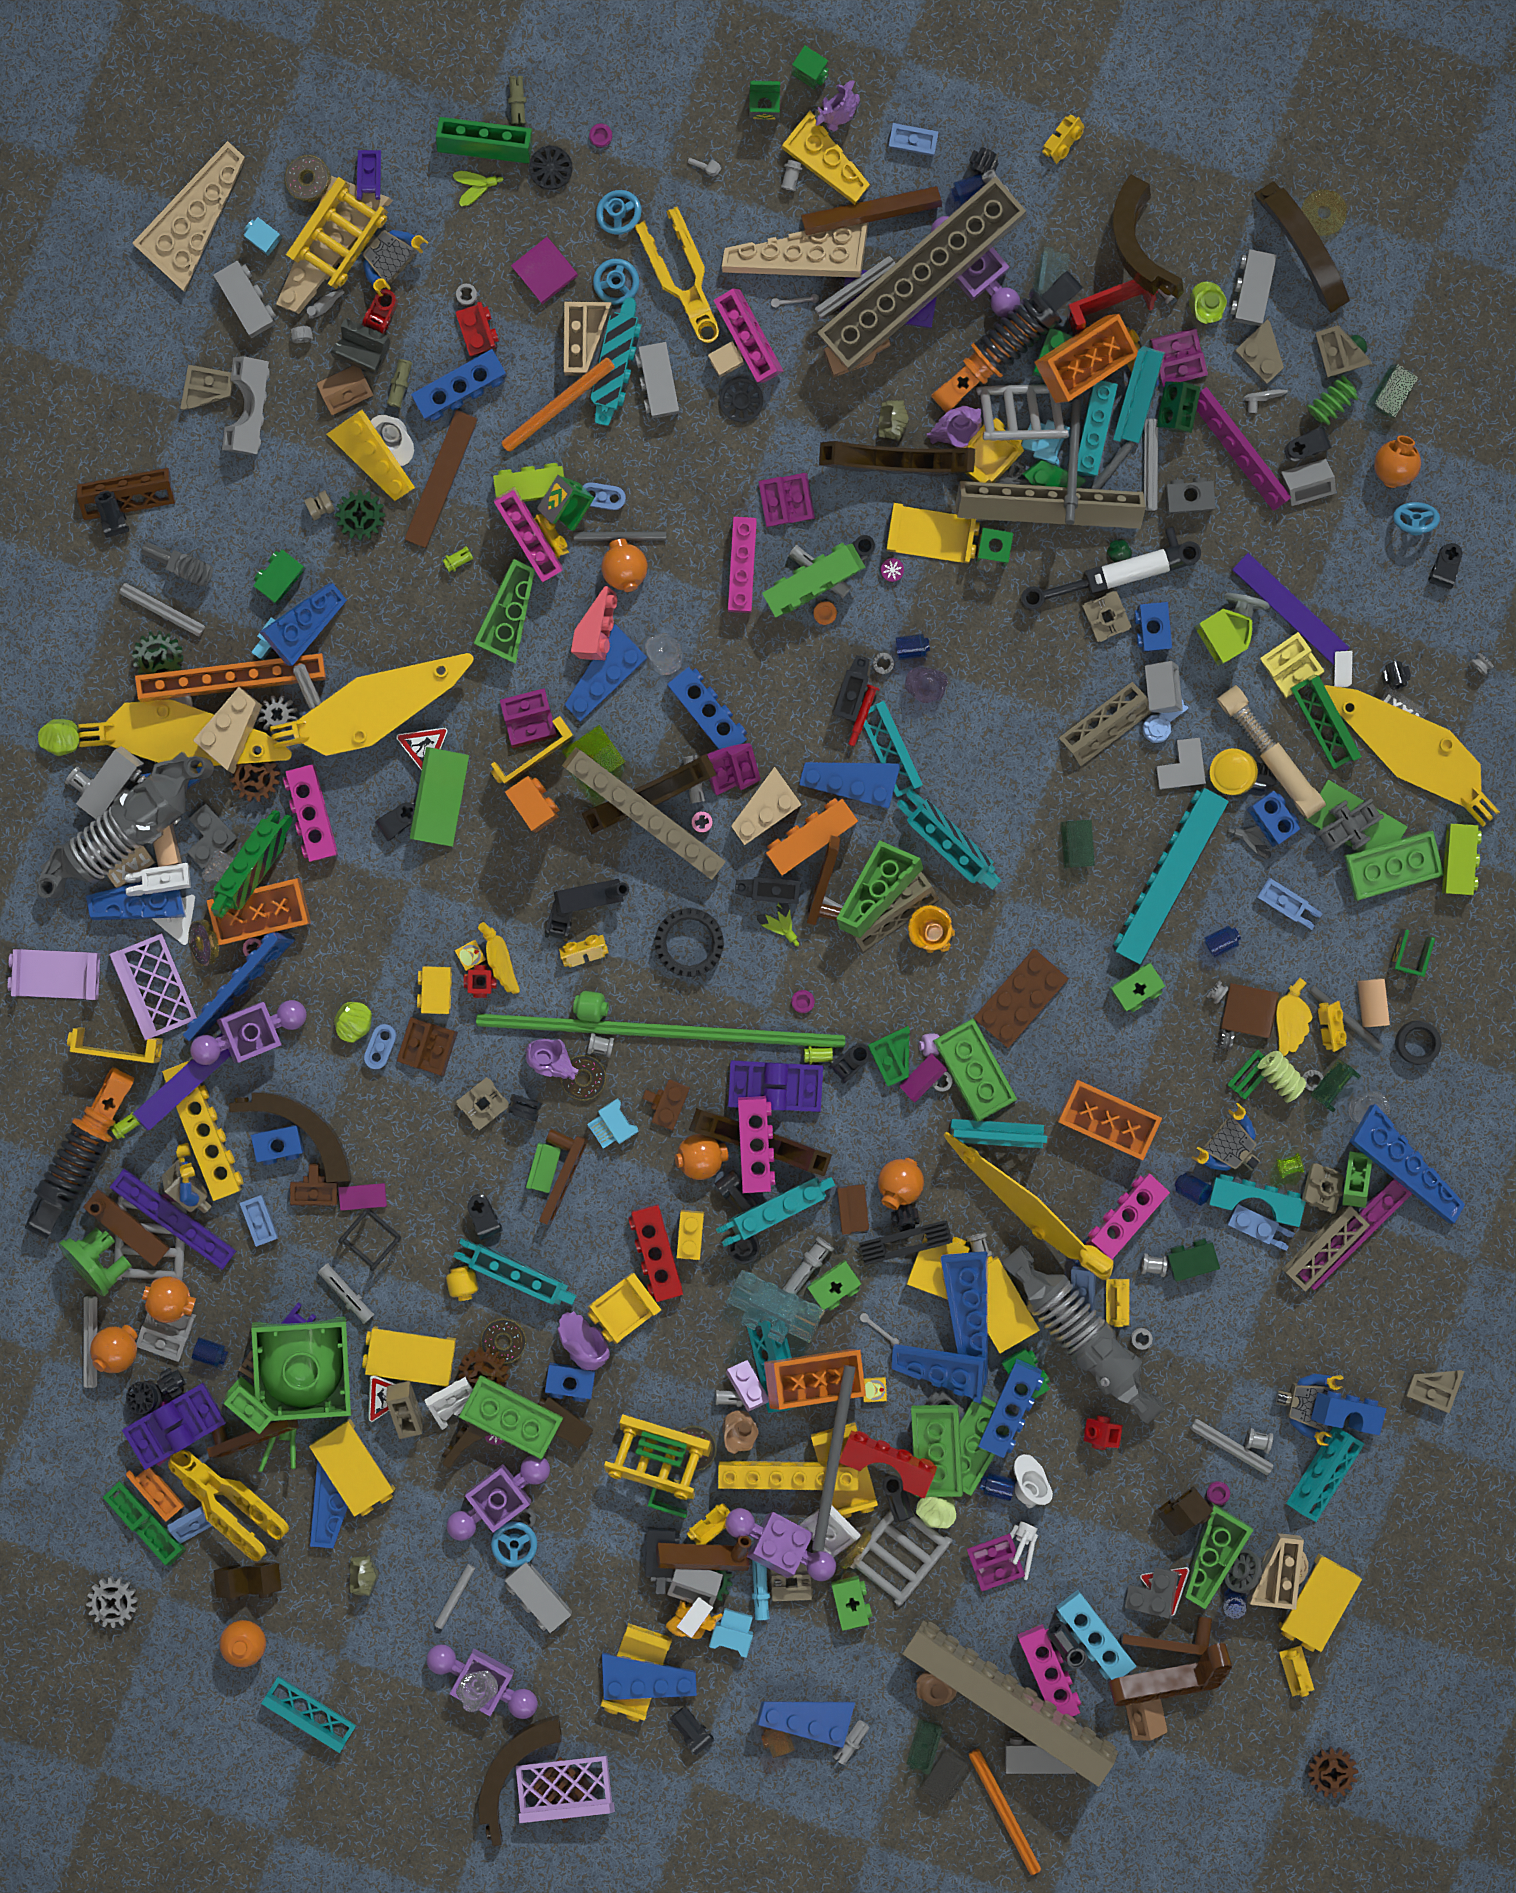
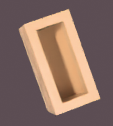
[153,823,182,867]
[1357,978,1390,1027]

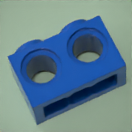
[1246,791,1301,847]

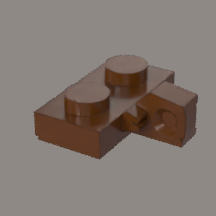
[642,1079,690,1131]
[290,1164,338,1206]

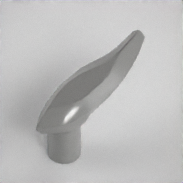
[307,289,345,319]
[1244,390,1288,413]

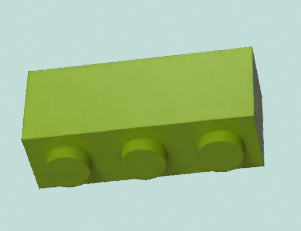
[493,463,564,502]
[1442,824,1482,895]

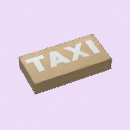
[104,845,156,888]

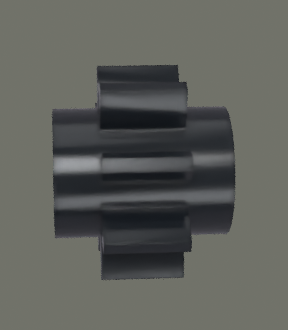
[969,147,999,176]
[1381,661,1411,690]
[891,1204,920,1232]
[157,1368,186,1398]

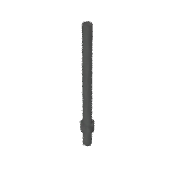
[1064,399,1081,525]

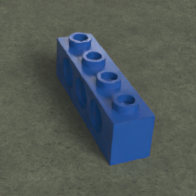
[411,349,507,422]
[667,667,748,749]
[978,1358,1044,1458]

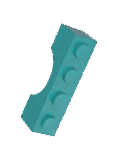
[1207,1174,1306,1227]

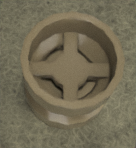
[304,490,335,521]

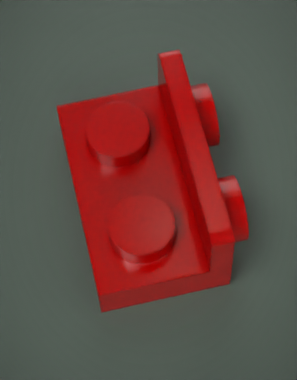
[456,302,499,357]

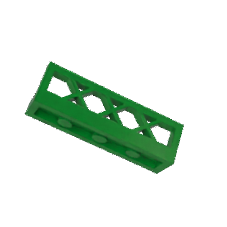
[1290,675,1362,769]

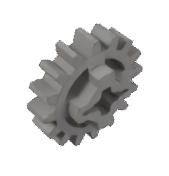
[86,1576,138,1628]

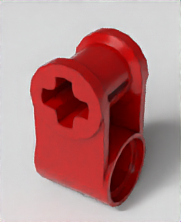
[361,289,398,334]

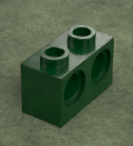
[1156,381,1201,433]

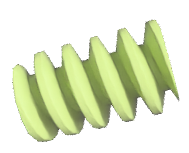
[1257,1051,1306,1103]

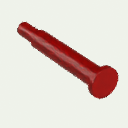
[848,684,880,747]

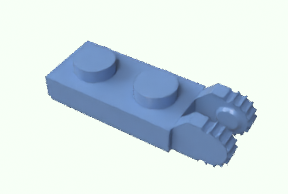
[1256,878,1322,930]
[1227,1204,1295,1251]

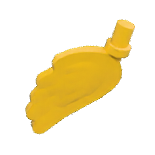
[478,922,520,994]
[1275,978,1312,1057]

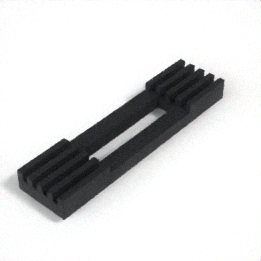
[859,1220,953,1265]

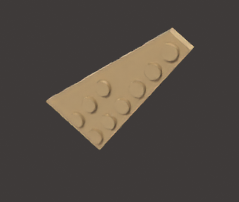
[132,141,246,292]
[276,176,393,314]
[722,222,869,278]

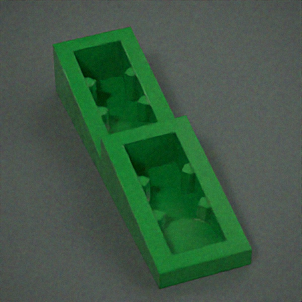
[103,1481,187,1566]

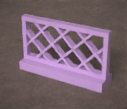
[109,934,197,1041]
[516,1756,615,1823]

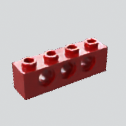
[628,1204,683,1302]

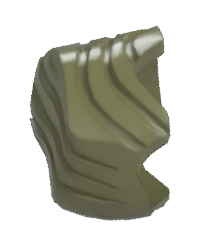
[878,400,909,441]
[350,1555,379,1596]

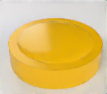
[1210,748,1258,795]

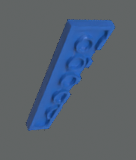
[183,933,295,1041]
[1349,1104,1465,1224]
[941,1251,988,1385]

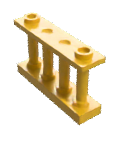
[286,177,388,289]
[604,1414,711,1500]

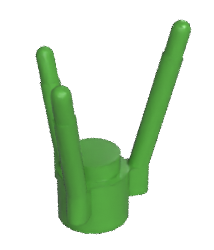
[258,1429,297,1472]

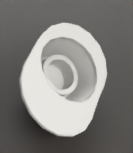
[370,415,414,466]
[1014,1454,1053,1508]

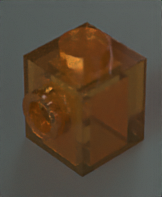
[761,1727,795,1758]

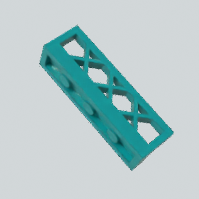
[1113,346,1165,443]
[864,701,923,797]
[746,1315,796,1413]
[1286,1427,1365,1522]
[261,1676,356,1753]

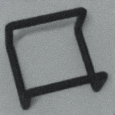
[338,1208,401,1271]

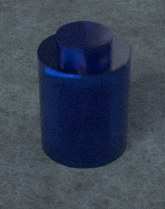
[950,173,985,205]
[895,634,930,660]
[1204,925,1241,958]
[1175,1173,1212,1206]
[191,1337,229,1368]
[979,1472,1015,1502]
[1223,1588,1247,1619]

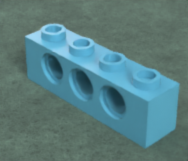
[1056,1590,1136,1680]

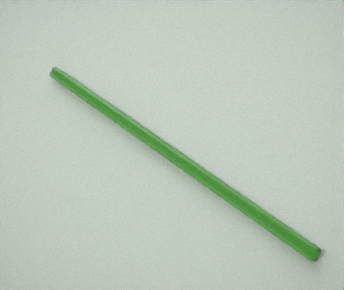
[476,1014,846,1048]

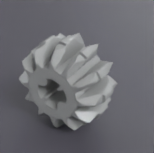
[259,695,298,734]

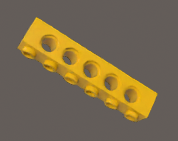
[162,1060,244,1201]
[718,1461,858,1491]

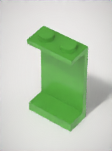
[223,1376,275,1434]

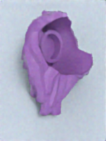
[927,406,982,448]
[525,1039,579,1080]

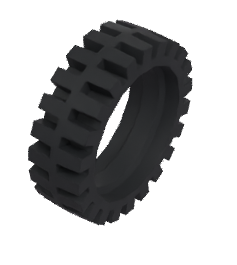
[655,908,724,977]

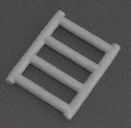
[976,384,1069,441]
[114,1195,187,1281]
[847,1509,953,1607]

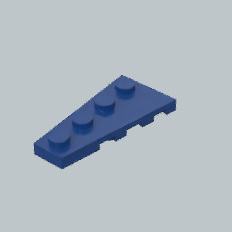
[602,1652,697,1700]

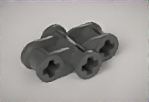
[1315,797,1384,853]

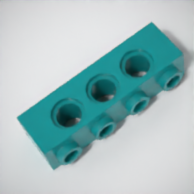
[1077,380,1118,478]

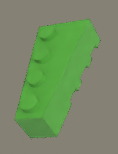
[472,559,535,664]
[1183,1502,1253,1609]

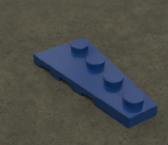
[259,583,347,666]
[565,624,647,722]
[799,762,901,809]
[86,881,186,920]
[892,1344,985,1404]
[310,1461,348,1548]
[756,1701,855,1748]

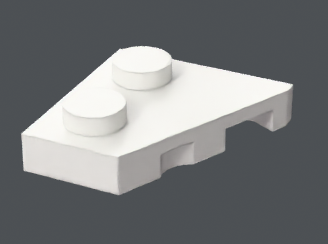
[424,1377,473,1430]

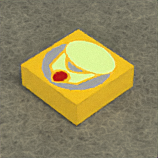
[455,939,487,971]
[863,1377,887,1402]

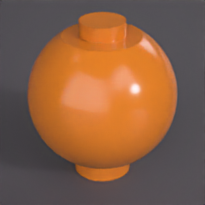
[1374,436,1421,488]
[601,539,648,592]
[675,1134,728,1180]
[878,1158,924,1210]
[142,1276,196,1323]
[90,1325,138,1373]
[219,1620,266,1667]

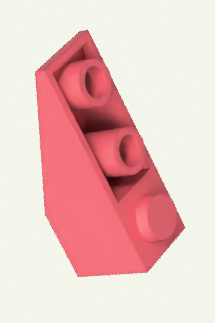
[571,586,617,660]

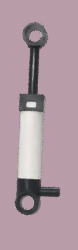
[1020,527,1201,611]

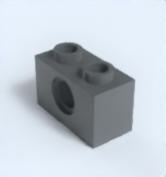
[1165,477,1216,515]

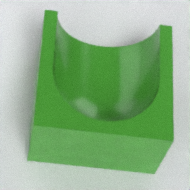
[251,1317,351,1421]

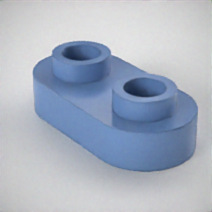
[583,482,626,510]
[364,1024,397,1069]

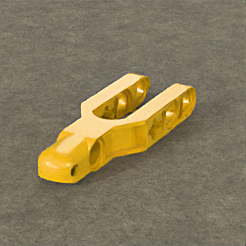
[635,206,719,344]
[168,1450,289,1561]

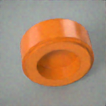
[813,601,837,625]

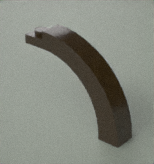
[1113,174,1184,299]
[1254,181,1350,313]
[582,754,717,835]
[229,1092,351,1182]
[689,1108,832,1177]
[479,1715,562,1847]

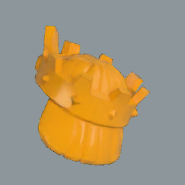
[908,905,955,953]
[666,1599,723,1639]

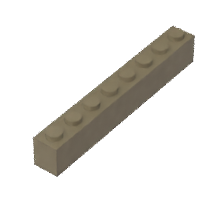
[955,481,1146,529]
[562,747,726,880]

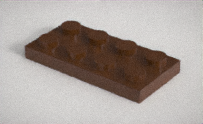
[973,948,1069,1048]

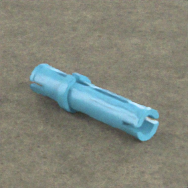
[752,1560,770,1620]

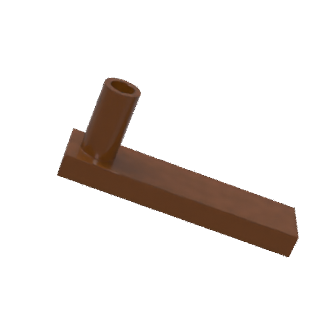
[807,835,842,925]
[539,1129,589,1225]
[83,1189,170,1267]
[207,1419,299,1458]
[656,1536,751,1571]
[1119,1617,1212,1655]

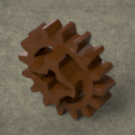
[230,752,281,802]
[458,1347,509,1389]
[1307,1746,1358,1798]

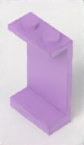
[8,949,101,1000]

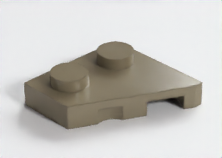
[1235,319,1284,384]
[1315,325,1372,378]
[180,365,234,410]
[1405,1370,1464,1413]

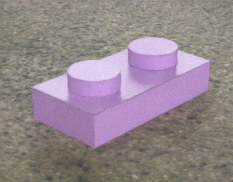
[726,1360,769,1412]

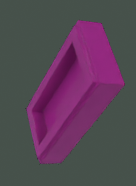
[900,1053,947,1102]
[338,1183,387,1211]

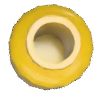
[446,1266,478,1301]

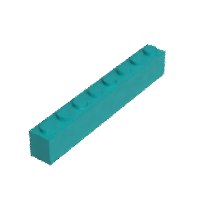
[1113,788,1229,965]

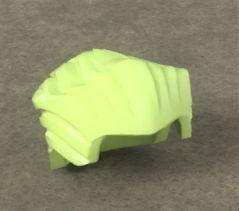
[916,1497,956,1529]

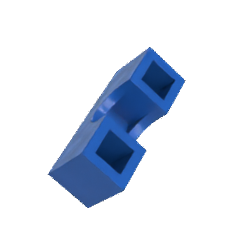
[1311,1390,1387,1435]

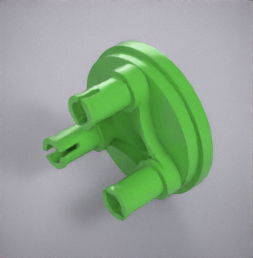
[58,1227,132,1297]

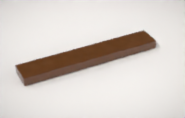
[801,186,942,235]
[404,410,478,549]

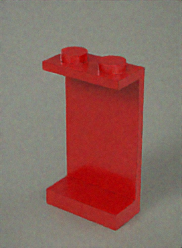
[1067,280,1158,336]

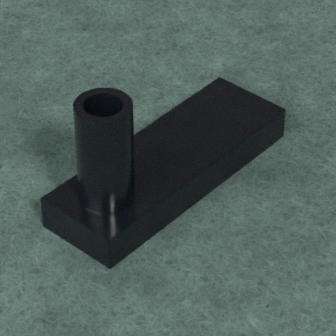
[553,879,629,914]

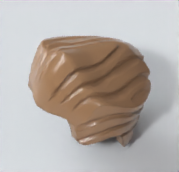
[722,1411,758,1454]
[916,1671,957,1706]

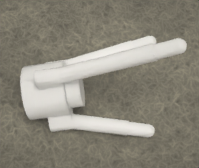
[1010,1521,1038,1580]

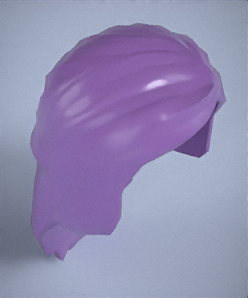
[557,1311,610,1370]

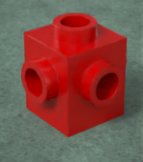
[464,965,497,998]
[1083,1415,1123,1450]

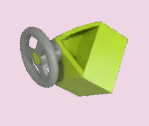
[1194,593,1269,666]

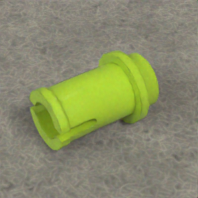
[442,546,473,572]
[803,1046,833,1065]
[110,1112,140,1139]

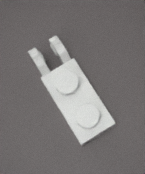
[125,863,191,896]

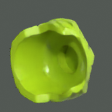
[1189,282,1227,324]
[38,719,79,756]
[334,1002,372,1042]

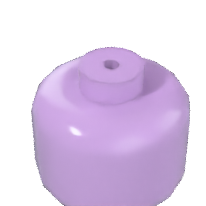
[918,1034,940,1057]

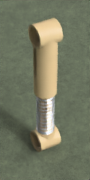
[1217,685,1326,819]

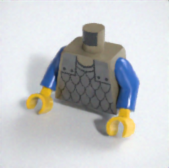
[362,230,428,296]
[1192,1103,1260,1171]
[162,1143,213,1213]
[1275,1373,1343,1446]

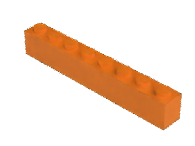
[135,653,326,702]

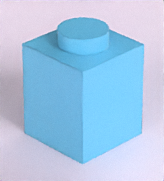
[244,217,282,256]

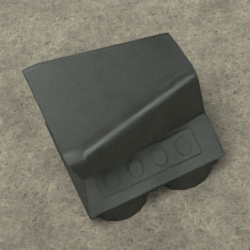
[330,319,391,374]

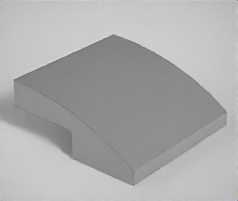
[136,1312,196,1362]

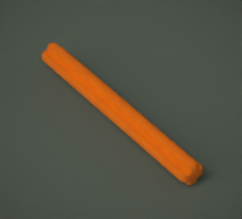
[501,358,615,452]
[969,1749,1041,1875]

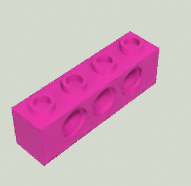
[714,289,784,383]
[494,487,563,582]
[728,517,757,613]
[283,764,338,862]
[738,1096,775,1193]
[1085,1174,1170,1259]
[1017,1624,1082,1717]

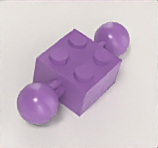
[931,216,1021,318]
[190,1000,307,1065]
[447,1455,550,1541]
[725,1508,836,1581]
[426,1644,538,1719]

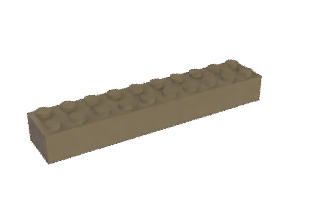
[817,176,1027,372]
[903,1620,1118,1787]

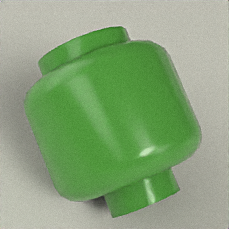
[573,991,609,1023]

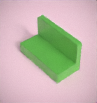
[526,1142,561,1193]

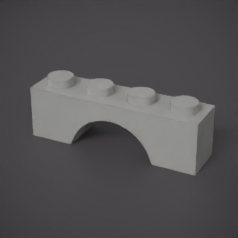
[222,356,269,455]

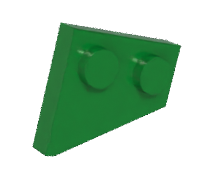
[1022,459,1086,488]
[868,1026,910,1087]

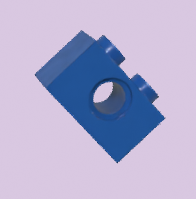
[1134,602,1172,652]
[251,1125,305,1165]
[545,1362,596,1402]

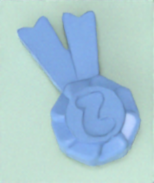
[1142,700,1188,743]

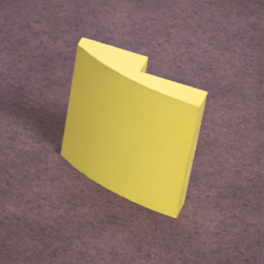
[1260,632,1325,698]

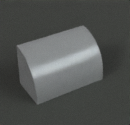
[1281,459,1336,506]
[1145,661,1183,713]
[667,1569,723,1606]

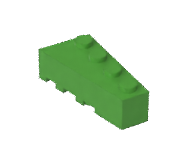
[762,543,866,617]
[836,840,923,938]

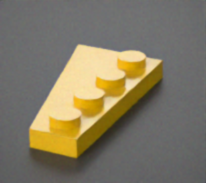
[781,111,870,205]
[327,410,415,501]

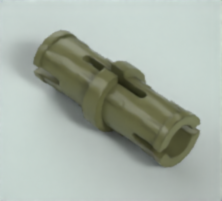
[508,76,526,125]
[386,359,413,408]

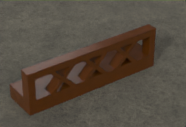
[77,468,175,520]

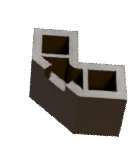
[1155,1486,1213,1536]
[213,1562,282,1602]

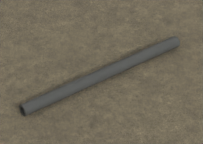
[812,1365,856,1551]

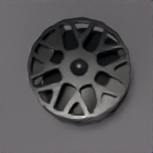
[506,1094,543,1122]
[728,1233,760,1264]
[126,1381,163,1414]

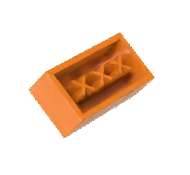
[1035,314,1138,403]
[505,776,559,833]
[766,798,858,876]
[206,878,311,946]
[1056,1079,1162,1160]
[764,1349,866,1410]

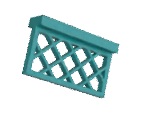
[950,1119,1047,1148]

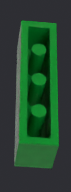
[436,117,533,164]

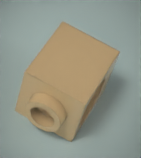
[708,341,744,378]

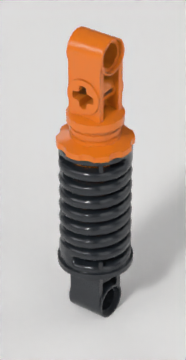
[931,270,1083,413]
[25,1067,134,1239]

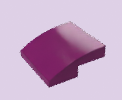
[511,237,578,304]
[1150,328,1208,387]
[758,473,815,527]
[500,688,557,748]
[707,743,761,796]
[967,1533,1025,1591]

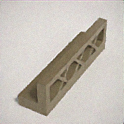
[1059,682,1151,766]
[852,872,939,952]
[1281,1205,1370,1292]

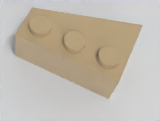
[564,302,612,376]
[193,687,262,774]
[731,767,802,846]
[1247,1533,1304,1610]

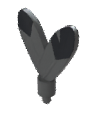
[1228,826,1271,859]

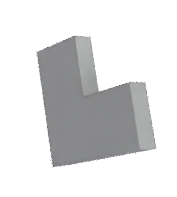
[1156,738,1206,789]

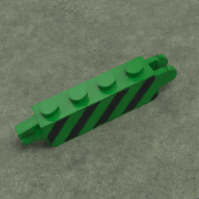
[211,810,293,919]

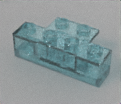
[726,1270,825,1344]

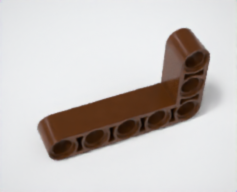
[1108,1643,1232,1707]

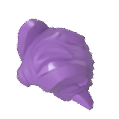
[816,80,860,132]

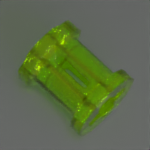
[1276,1153,1304,1179]

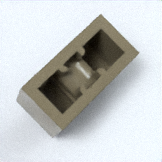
[386,1381,423,1439]

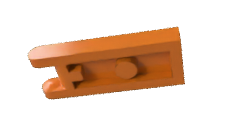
[126,1462,185,1522]

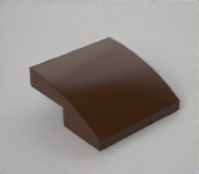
[1222,983,1279,1038]
[397,1017,458,1076]
[530,1757,597,1823]

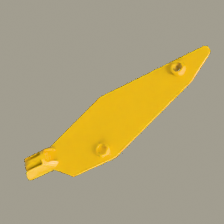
[270,653,474,756]
[1324,685,1500,827]
[78,699,292,767]
[944,1132,1114,1280]

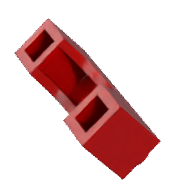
[839,1430,937,1499]

